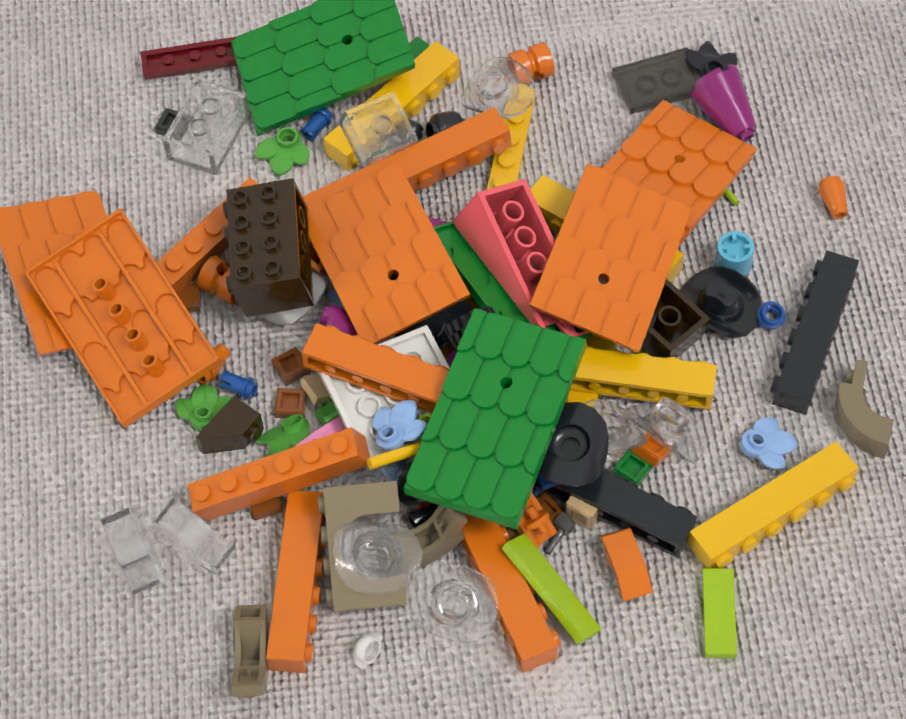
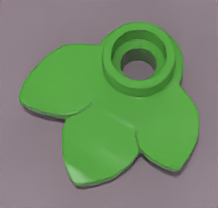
[255,127,310,176]
[175,384,232,432]
[256,414,310,456]

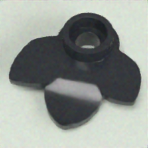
[686,41,737,78]

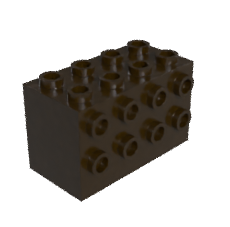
[223,178,314,317]

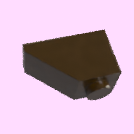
[195,396,264,454]

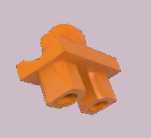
[518,492,558,548]

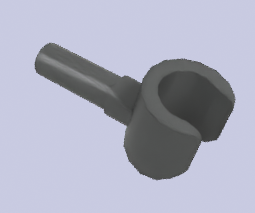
[544,512,574,554]

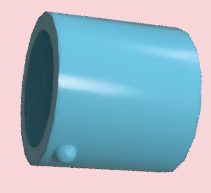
[713,231,754,276]

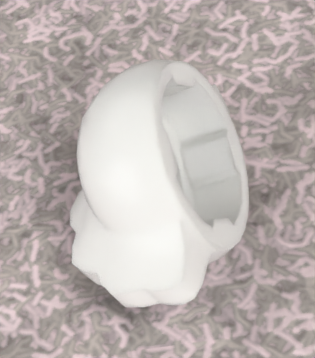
[352,632,383,670]

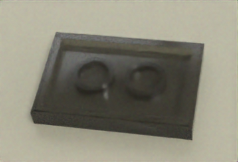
[612,47,702,115]

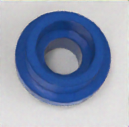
[757,301,786,330]

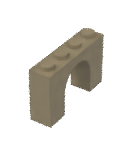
[318,481,409,612]

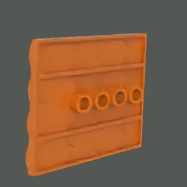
[565,100,757,249]
[308,163,470,344]
[529,163,692,353]
[0,190,107,356]
[24,208,222,428]

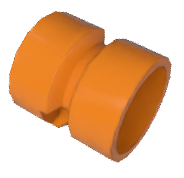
[507,42,555,86]
[197,255,236,306]

